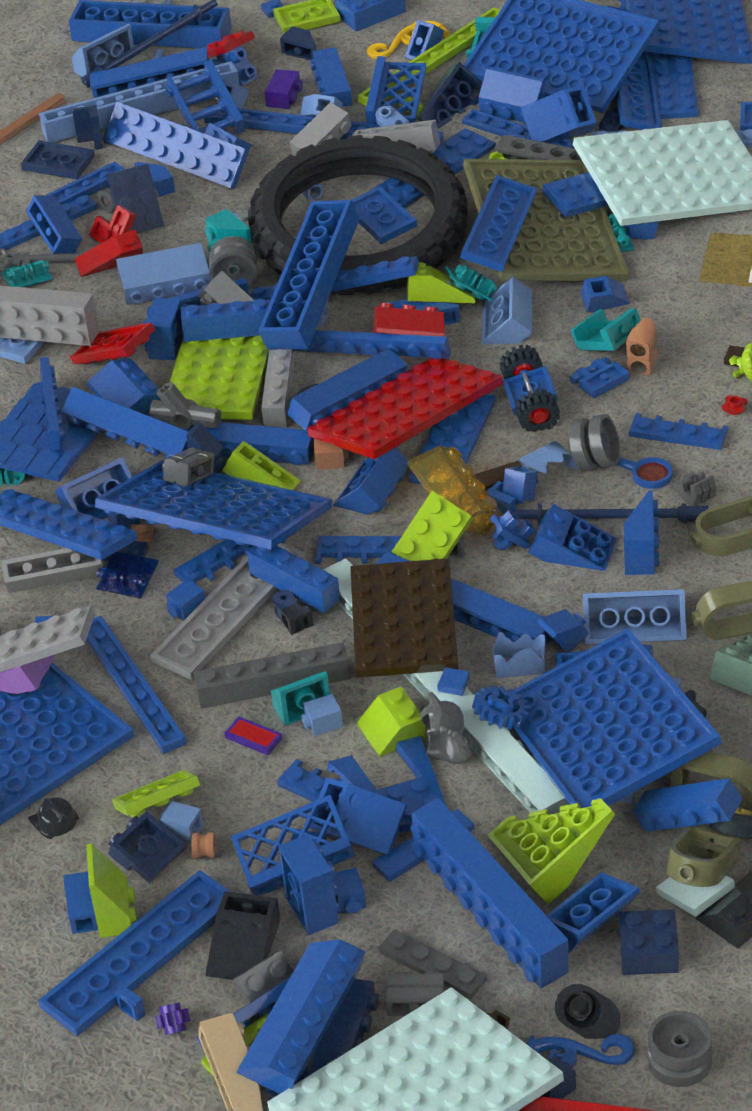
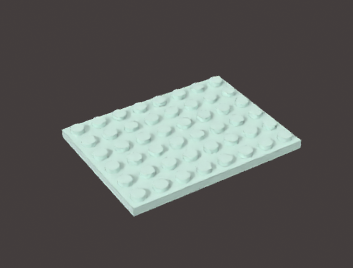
[573,120,752,226]
[267,987,564,1111]

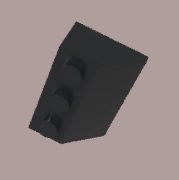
[696,871,752,948]

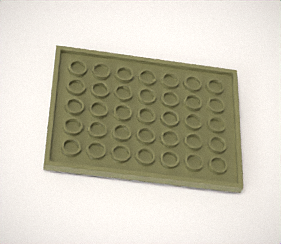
[463,159,629,281]

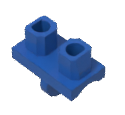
[222,46,258,86]
[490,510,535,551]

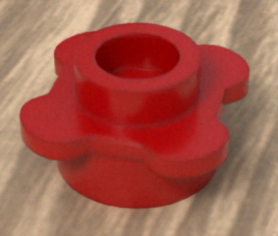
[721,395,748,415]

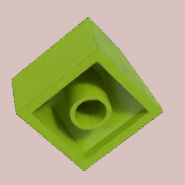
[357,686,426,757]

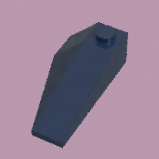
[417,61,482,129]

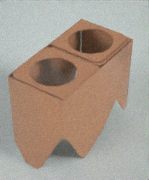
[626,317,660,375]

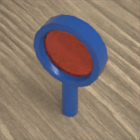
[616,457,673,489]

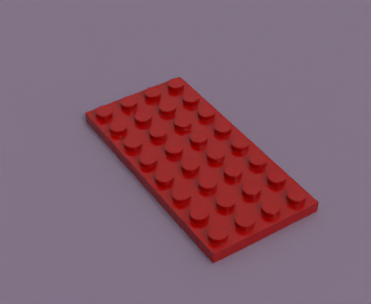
[307,358,503,459]

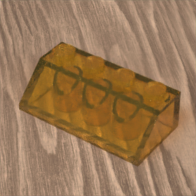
[407,446,502,534]

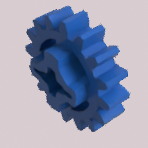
[472,685,530,730]

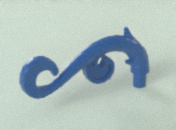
[526,1034,635,1067]

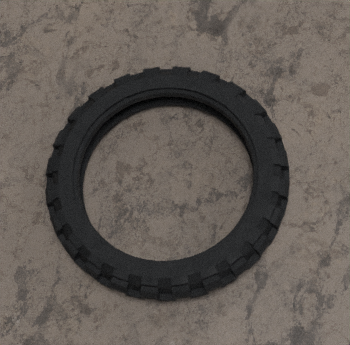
[248,135,468,295]

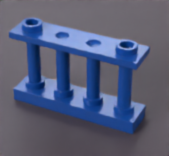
[165,60,245,134]

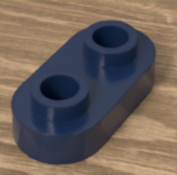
[599,107,623,132]

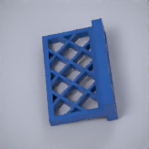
[365,56,426,124]
[231,795,356,896]

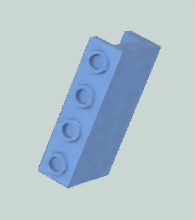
[116,243,211,305]

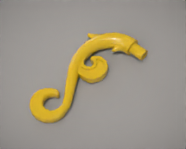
[367,21,450,59]

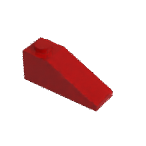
[74,230,143,277]

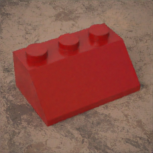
[372,303,445,337]

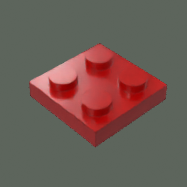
[207,30,255,58]

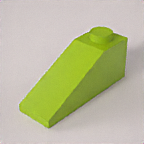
[222,441,301,490]

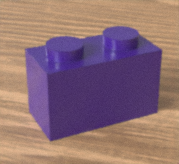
[264,69,303,109]

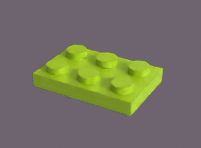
[273,0,341,34]
[392,491,473,561]
[111,770,200,817]

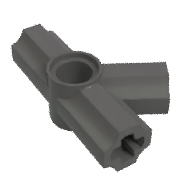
[149,381,222,430]

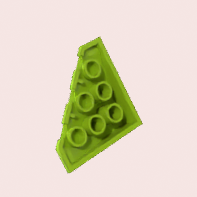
[488,798,615,904]

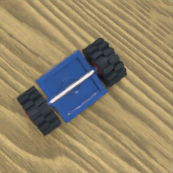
[499,345,560,432]

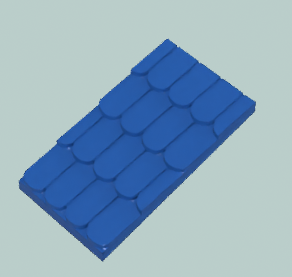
[0,382,100,482]

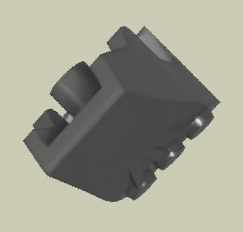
[672,471,716,506]

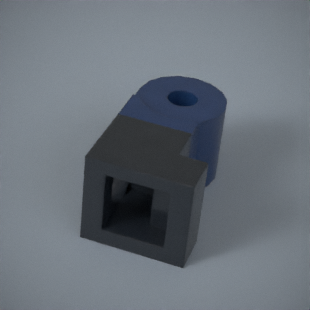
[273,590,314,635]

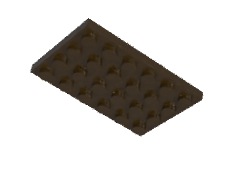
[350,558,459,678]

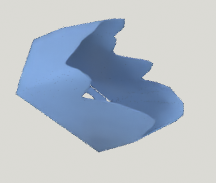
[519,441,578,489]
[491,632,545,678]

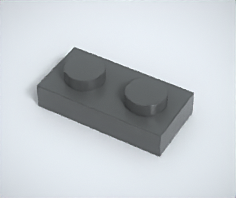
[233,950,293,1004]

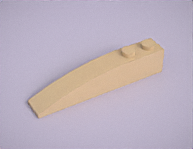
[199,1013,263,1111]

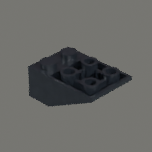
[205,891,281,980]

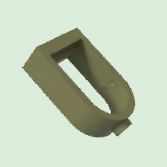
[690,496,752,556]
[692,580,752,640]
[671,751,752,809]
[666,825,742,887]

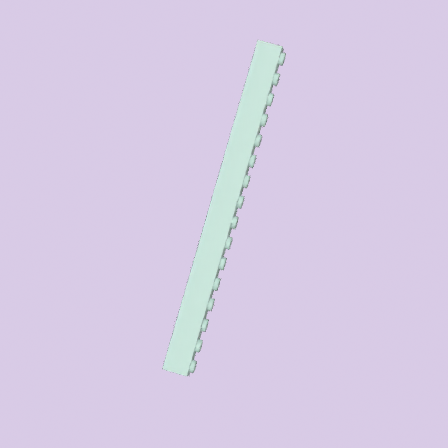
[323,559,569,815]

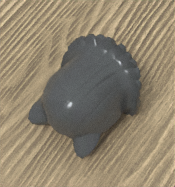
[420,692,472,764]

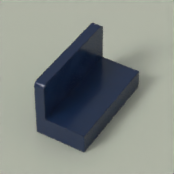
[72,105,103,150]

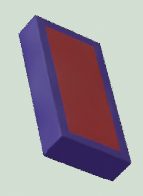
[225,717,282,756]

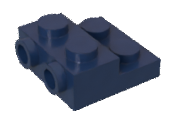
[108,811,186,884]

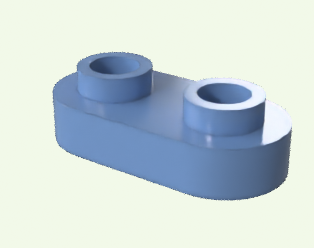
[375,106,409,127]

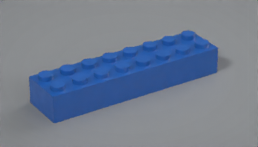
[69,0,232,49]
[258,200,360,349]
[411,798,568,988]

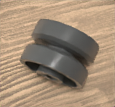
[209,236,257,289]
[569,414,620,471]
[648,1011,712,1087]

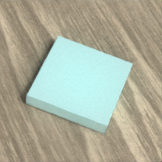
[656,876,735,917]

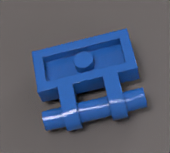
[569,357,630,398]

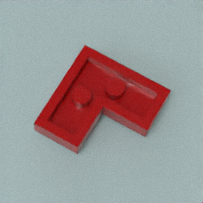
[89,205,136,243]

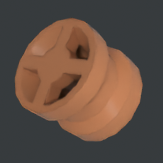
[192,832,216,859]

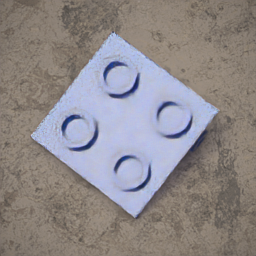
[96,552,159,599]

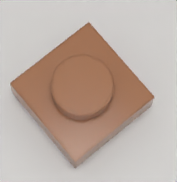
[130,524,155,547]

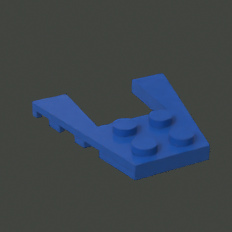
[327,736,446,833]

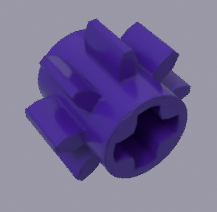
[155,1002,191,1035]

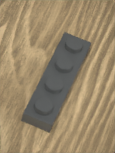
[378,929,487,999]

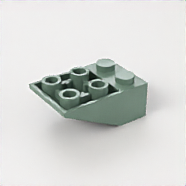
[709,634,752,696]

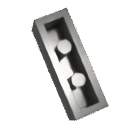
[289,103,352,156]

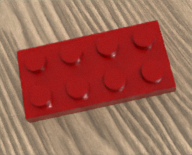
[70,322,155,364]

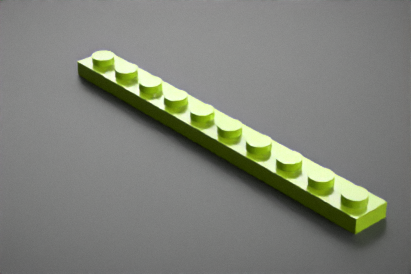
[357,7,500,106]

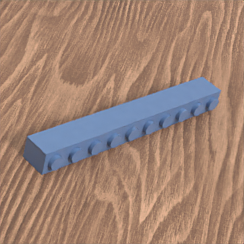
[39,61,239,142]

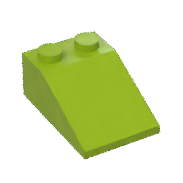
[407,262,475,303]
[86,843,137,938]

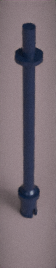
[80,0,218,88]
[514,503,709,525]

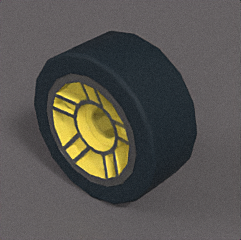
[709,806,752,839]

